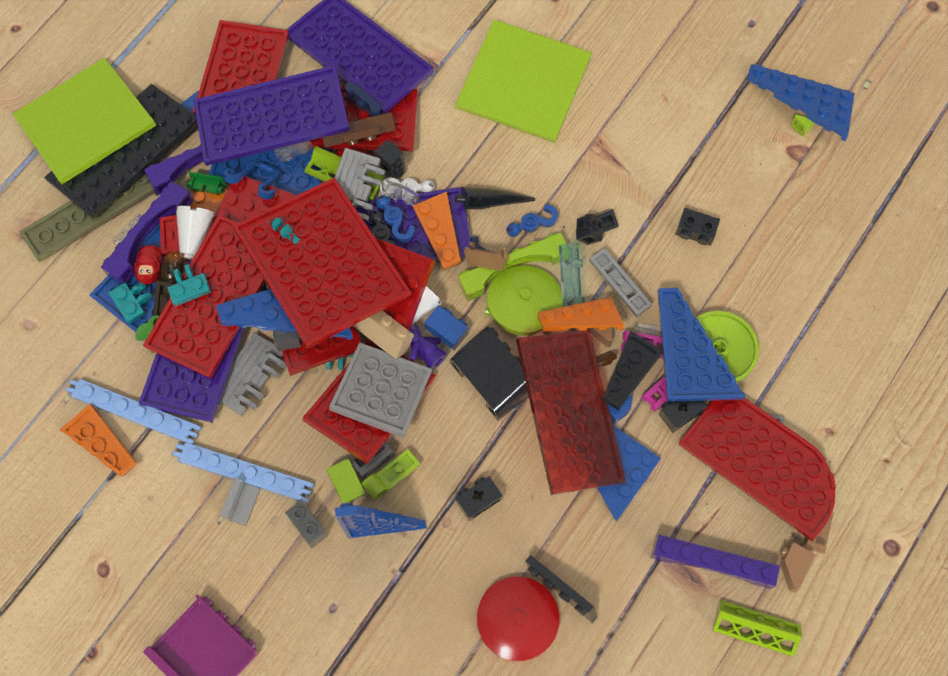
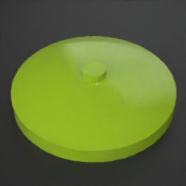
[487,265,563,336]
[696,311,759,383]

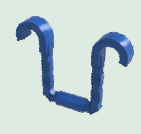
[224,161,280,199]

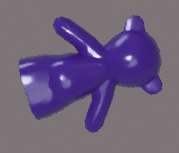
[409,324,447,370]

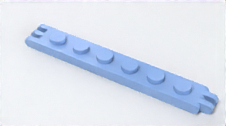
[65,379,201,444]
[172,442,314,503]

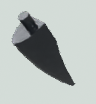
[455,187,535,209]

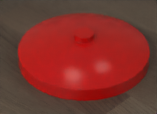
[477,576,559,661]

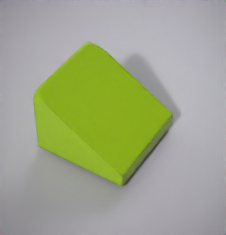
[790,114,815,137]

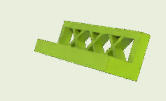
[305,146,383,201]
[713,600,802,657]

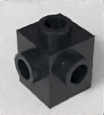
[576,214,603,245]

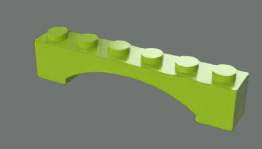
[458,232,570,302]

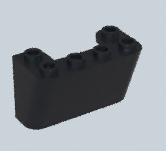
[450,326,536,421]

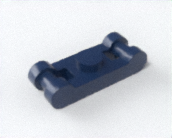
[345,83,381,117]

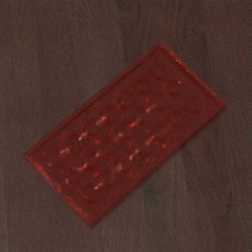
[516,330,626,495]

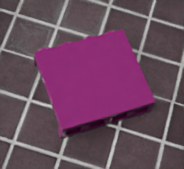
[143,594,259,676]

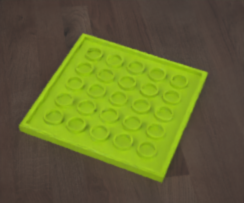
[455,19,592,143]
[12,57,156,184]

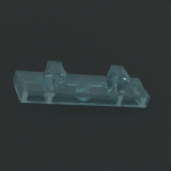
[559,243,585,307]

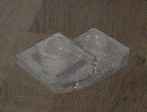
[381,180,420,206]

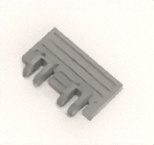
[335,148,385,221]
[220,332,286,417]

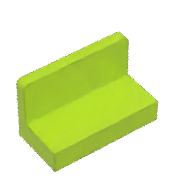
[327,459,365,504]

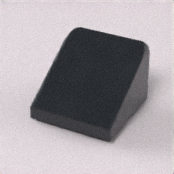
[594,209,619,233]

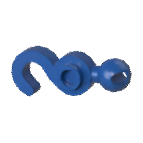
[376,195,415,242]
[506,204,558,237]

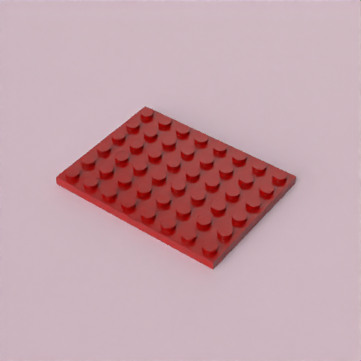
[233,177,411,349]

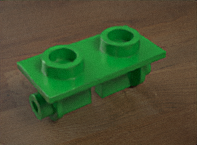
[187,171,228,195]

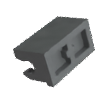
[351,442,395,480]

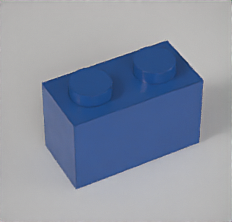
[424,305,469,351]

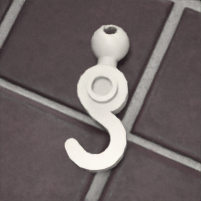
[380,178,435,198]

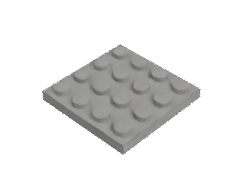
[329,342,432,438]

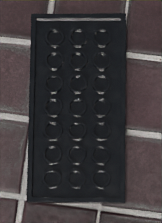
[44,83,198,219]

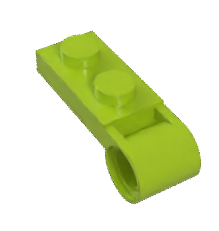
[361,449,420,500]

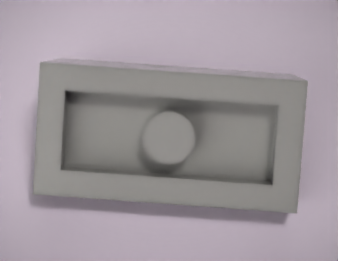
[220,478,260,526]

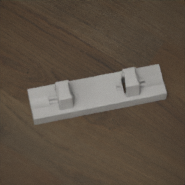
[589,248,652,318]

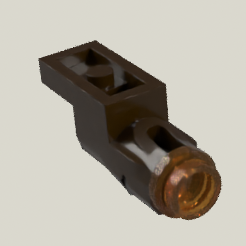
[153,251,184,316]

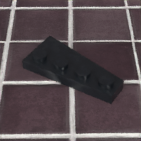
[602,331,663,411]
[526,555,598,624]

